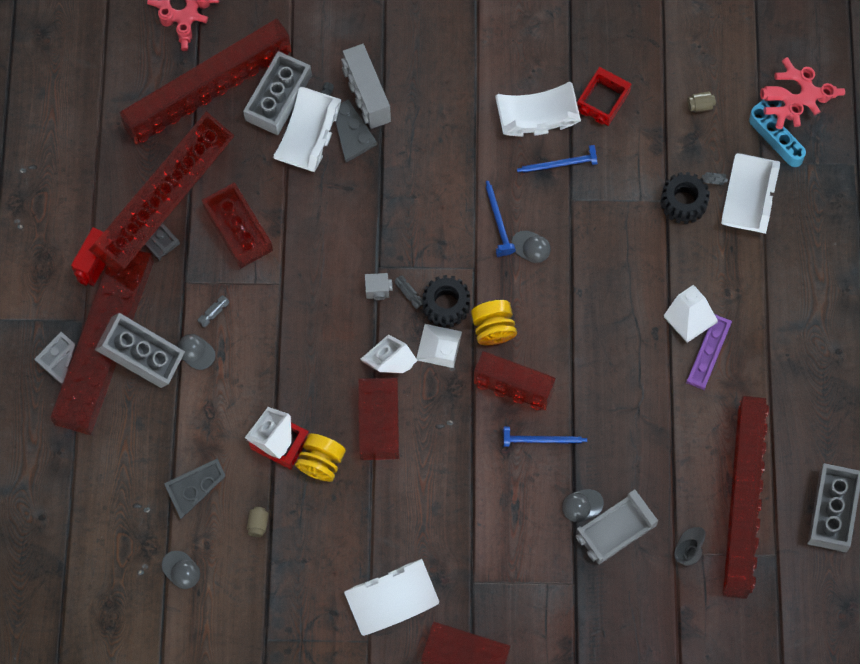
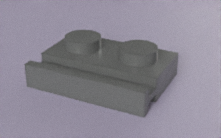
[134,215,180,260]

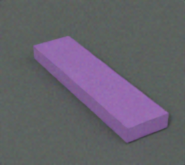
[686,314,732,390]

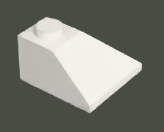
[664,285,718,343]
[416,324,462,368]
[360,334,418,373]
[245,407,291,459]

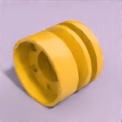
[471,300,517,346]
[295,433,346,482]

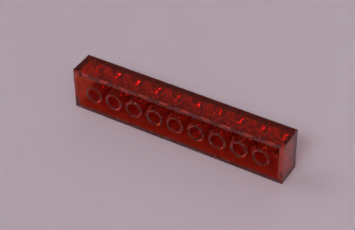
[119,18,291,144]
[89,111,235,274]
[50,244,154,435]
[723,396,769,599]

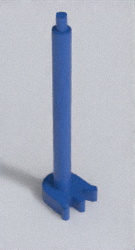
[517,145,598,173]
[486,181,516,257]
[503,426,587,447]

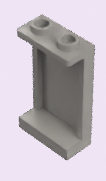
[576,489,658,564]

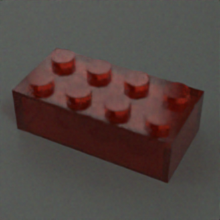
[202,182,273,269]
[474,351,556,410]
[359,378,399,460]
[421,622,511,664]

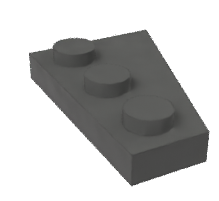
[335,100,377,163]
[164,458,226,519]

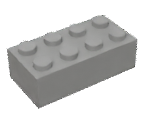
[341,44,391,129]
[243,51,312,135]
[95,313,185,388]
[807,463,860,553]

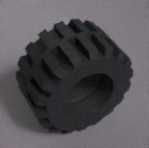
[661,172,710,224]
[422,275,470,328]

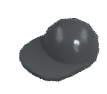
[511,231,551,263]
[178,334,216,370]
[562,489,604,522]
[674,527,706,566]
[162,551,201,589]

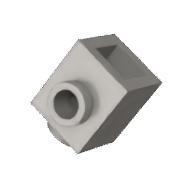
[365,273,393,300]

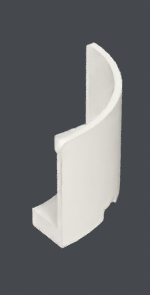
[495,82,581,136]
[273,87,341,172]
[721,153,780,234]
[344,559,439,636]

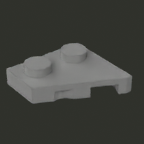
[34,332,75,385]

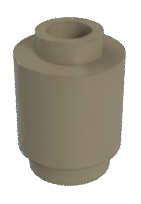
[687,91,716,113]
[246,507,269,537]

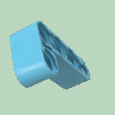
[749,99,806,167]

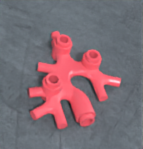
[147,0,219,51]
[760,57,845,129]

